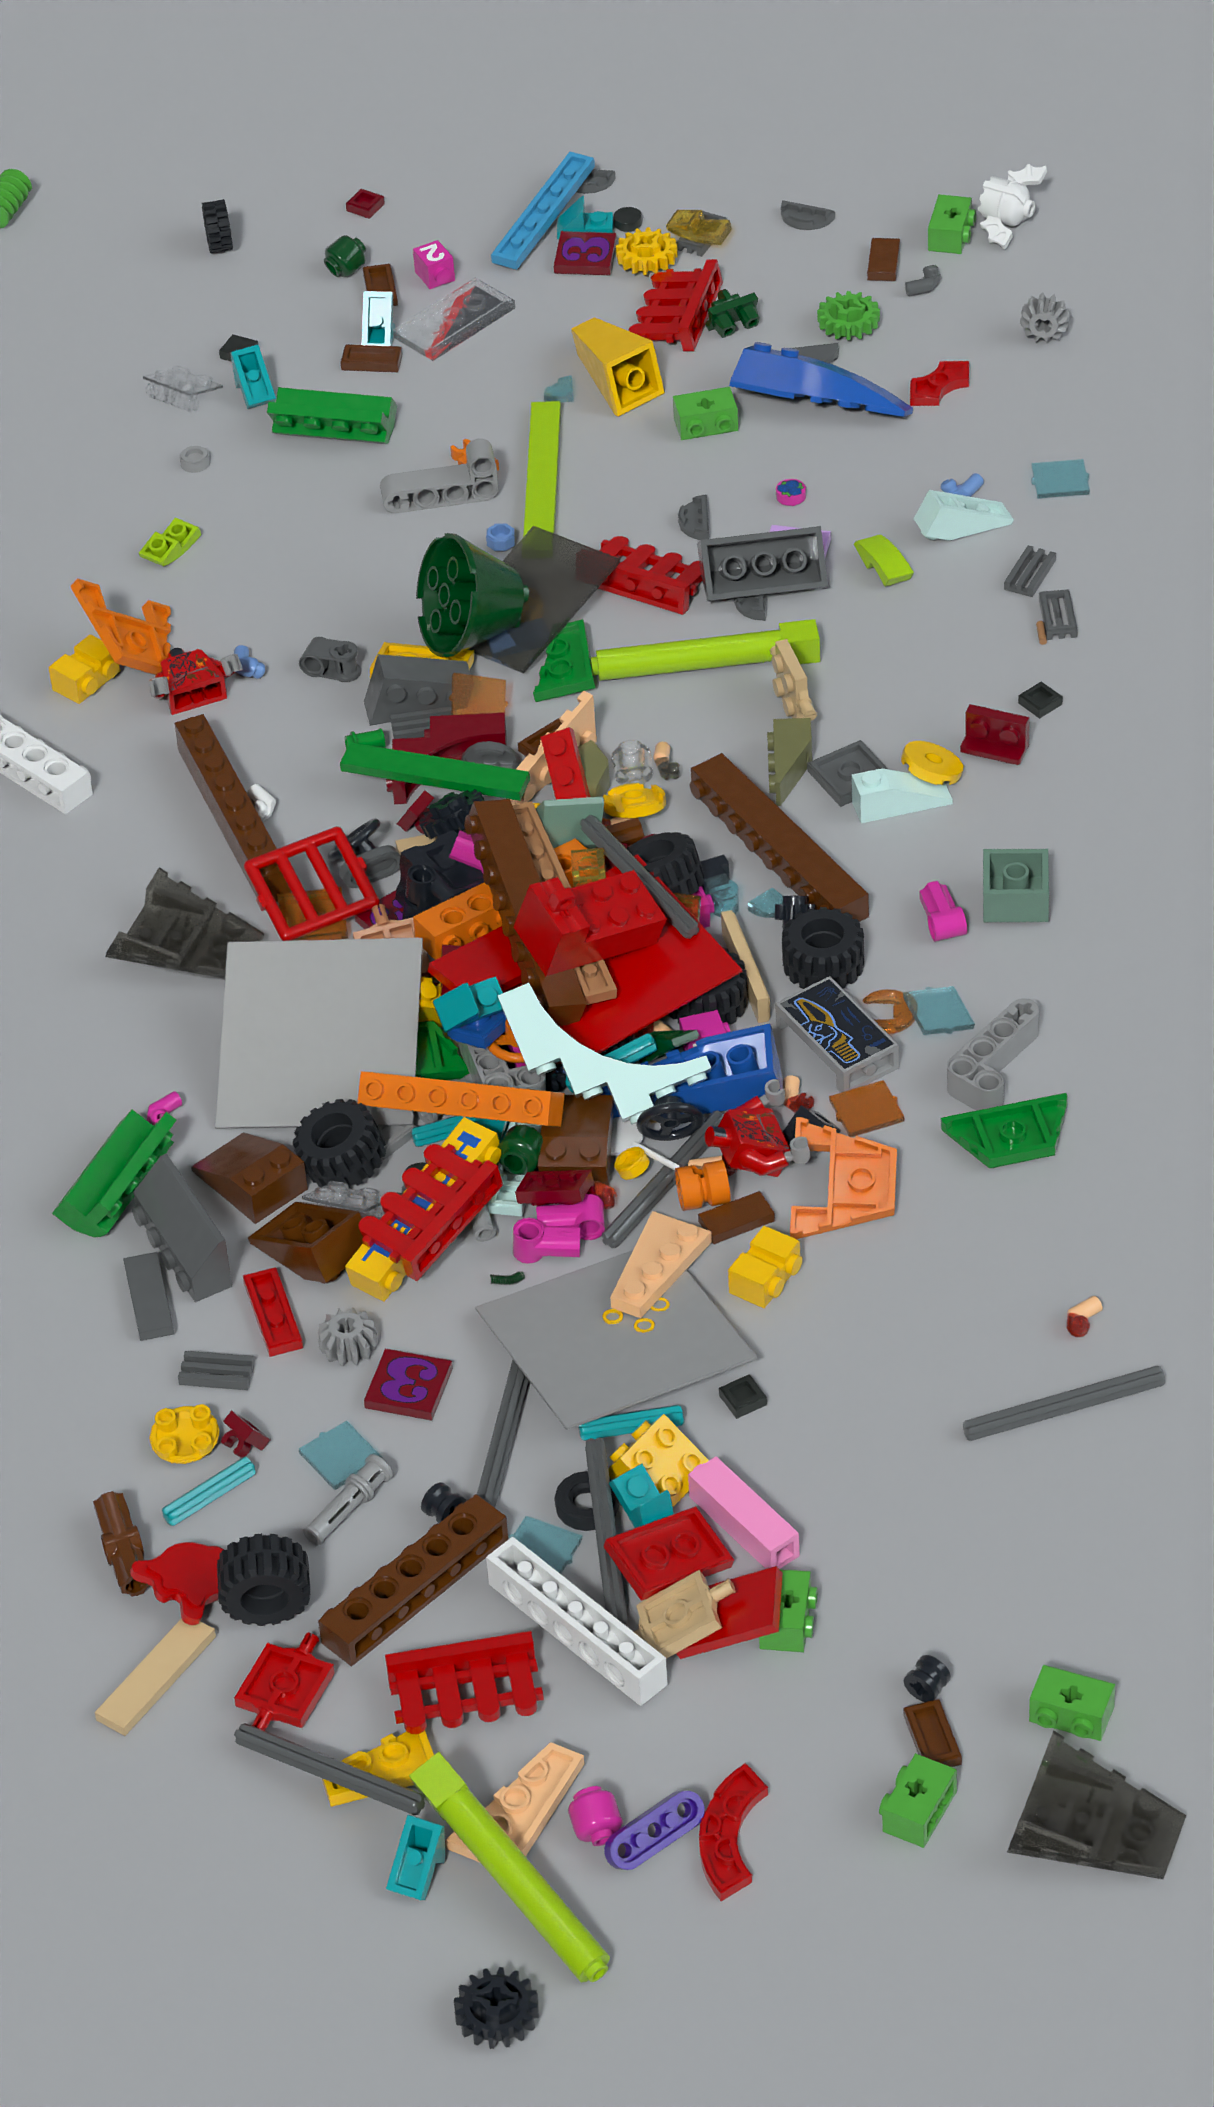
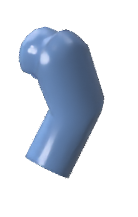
[940,473,984,497]
[234,645,265,679]

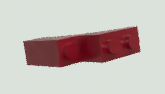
[386,712,507,805]

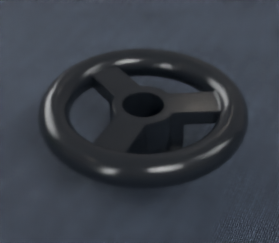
[328,818,380,861]
[636,1096,704,1141]

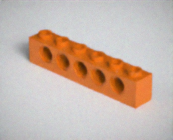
[413,838,599,960]
[357,1071,565,1127]

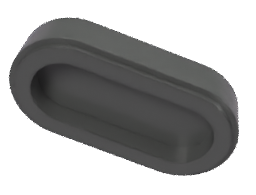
[339,845,400,888]

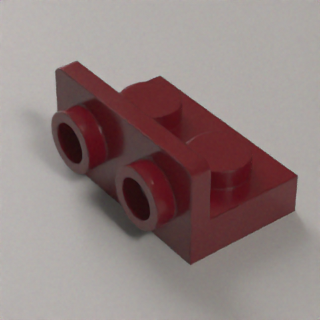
[960,704,1030,765]
[515,1170,597,1206]

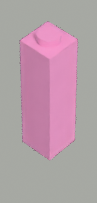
[688,1456,800,1569]

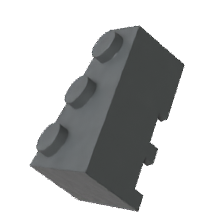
[364,654,474,726]

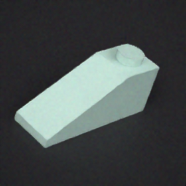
[914,490,1014,541]
[852,768,953,823]

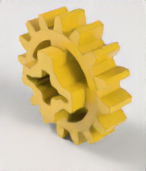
[616,227,678,275]

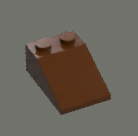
[538,1095,614,1187]
[191,1132,308,1224]
[248,1202,363,1284]

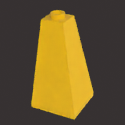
[571,317,665,416]

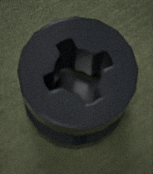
[421,1482,466,1523]
[903,1655,951,1702]

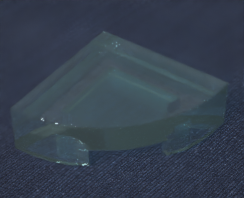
[544,376,574,403]
[748,888,783,918]

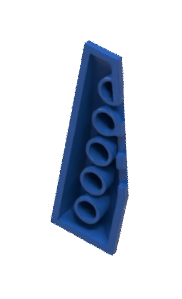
[600,1023,783,1118]

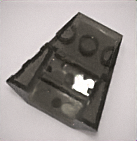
[105,867,264,980]
[1007,1730,1186,1879]

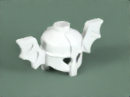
[978,164,1047,249]

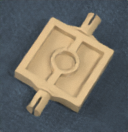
[770,639,817,721]
[633,1570,736,1659]

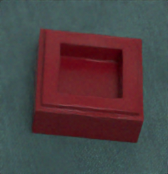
[346,189,385,219]

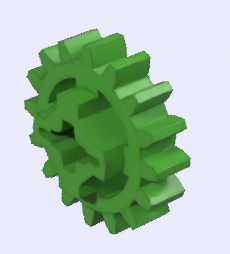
[817,291,880,340]

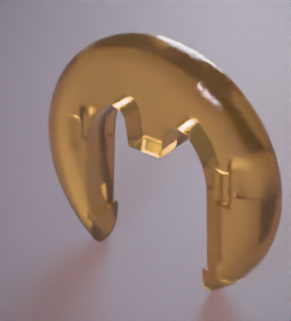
[863,989,917,1034]

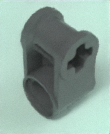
[299,637,361,682]

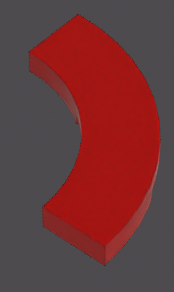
[699,1763,768,1902]

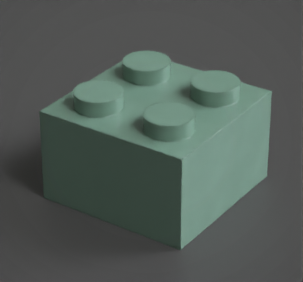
[983,849,1049,922]

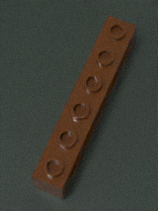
[318,1494,509,1667]

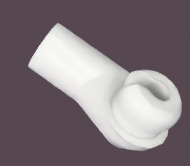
[248,784,276,821]

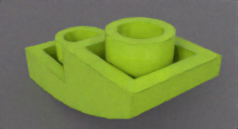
[139,517,202,567]
[853,534,914,587]

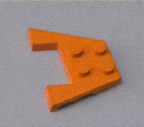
[71,578,171,675]
[790,1117,897,1239]

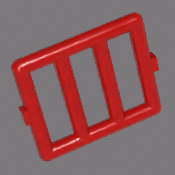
[244,826,380,941]

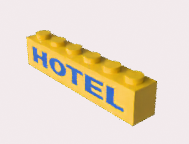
[345,1117,501,1302]

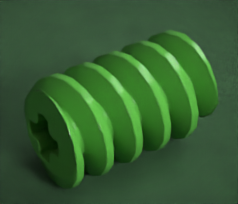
[0,169,32,228]

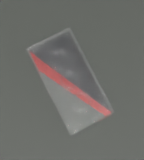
[393,277,515,361]

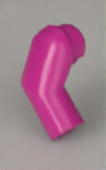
[147,1091,183,1125]

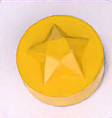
[614,1147,650,1180]

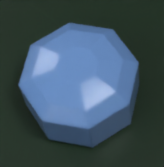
[486,523,515,551]

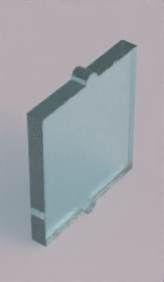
[1031,459,1090,499]
[903,986,975,1035]
[299,1420,382,1490]
[509,1516,582,1574]

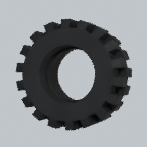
[626,832,705,901]
[782,907,864,989]
[669,947,748,1025]
[293,1099,386,1191]
[217,1533,311,1626]

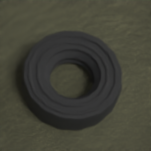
[554,1471,619,1531]

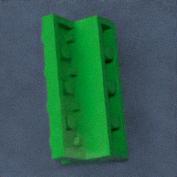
[267,387,397,443]
[52,1109,177,1237]

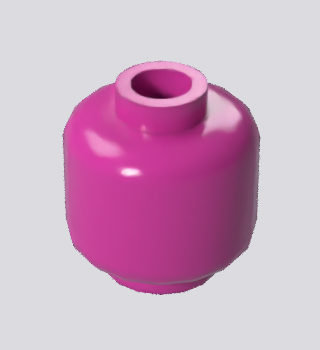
[568,1786,623,1846]

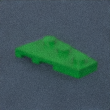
[533,619,596,702]

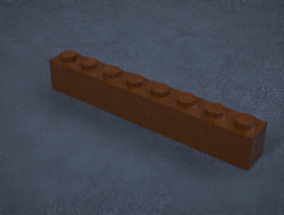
[174,714,292,902]
[689,753,869,922]
[465,799,587,1026]

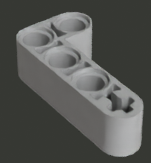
[380,438,498,513]
[947,998,1039,1111]
[458,1042,546,1091]

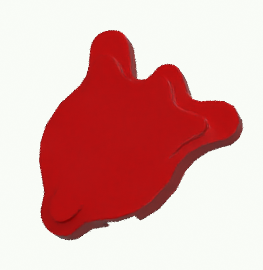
[130,1542,224,1625]

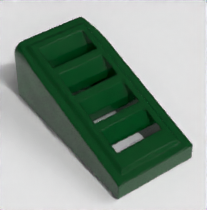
[632,1030,700,1064]

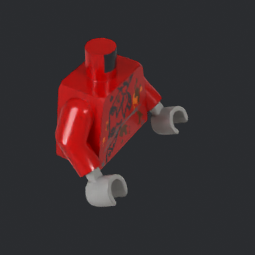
[149,648,243,715]
[705,1079,810,1177]

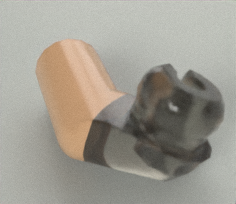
[653,741,680,781]

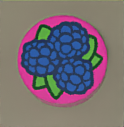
[776,479,806,506]

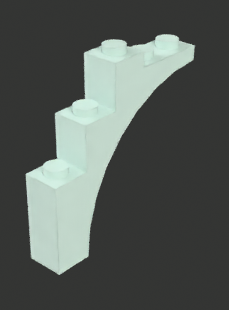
[498,983,711,1125]

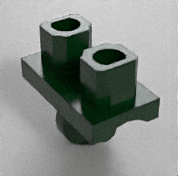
[705,289,760,338]

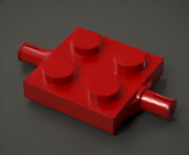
[234,1632,335,1731]

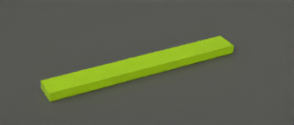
[522,401,561,561]

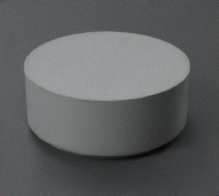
[180,446,210,473]

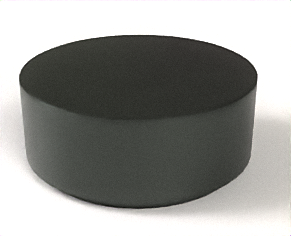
[614,207,642,232]

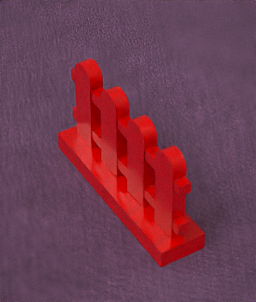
[629,259,723,352]
[576,536,702,615]
[358,1143,503,1281]
[385,1631,544,1734]

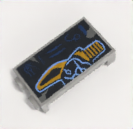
[775,976,899,1096]

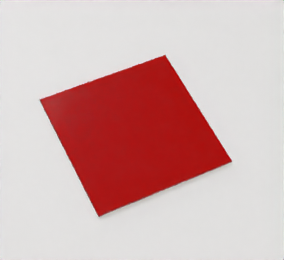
[508,854,743,1054]

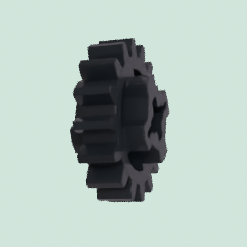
[419,789,485,839]
[454,1967,539,2049]

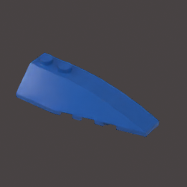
[729,342,913,417]

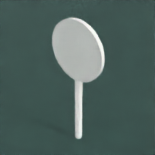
[611,1117,680,1170]

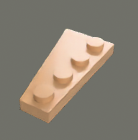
[510,691,597,805]
[610,1211,712,1318]
[445,1742,585,1863]

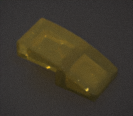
[666,210,732,245]
[571,848,606,887]

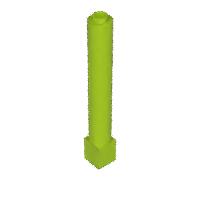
[590,619,820,681]
[409,1751,610,1982]

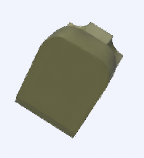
[578,740,610,797]

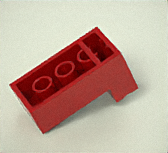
[513,870,667,977]

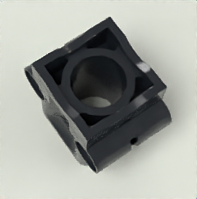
[395,830,484,920]

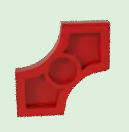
[910,361,969,406]

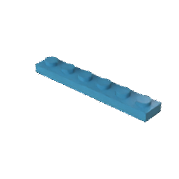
[491,151,595,270]

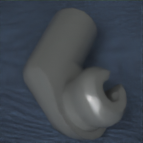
[905,265,941,296]

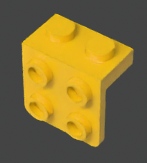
[608,1414,709,1507]

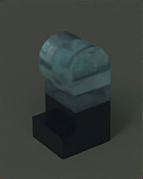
[700,854,739,917]

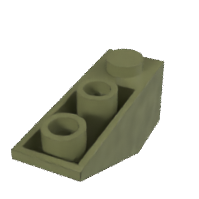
[767,718,812,806]

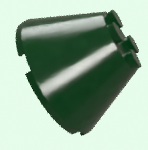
[416,533,529,657]

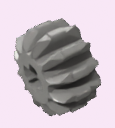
[1020,292,1070,344]
[318,1307,377,1366]

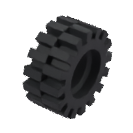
[202,199,233,253]

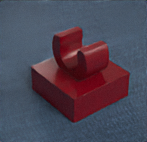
[397,790,434,834]
[221,1410,270,1458]

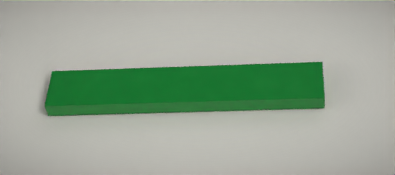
[340,742,530,801]

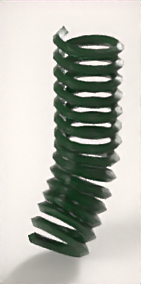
[490,1271,525,1285]

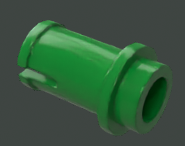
[344,728,386,749]

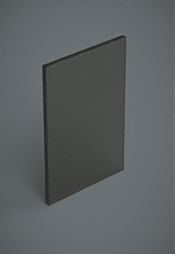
[467,526,620,674]

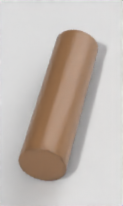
[1036,621,1047,645]

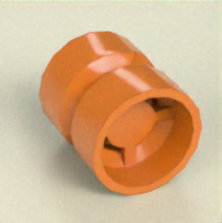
[675,1160,731,1211]

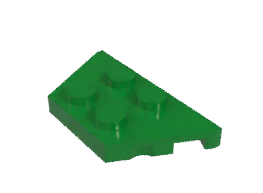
[416,1021,469,1080]
[941,1093,1068,1168]

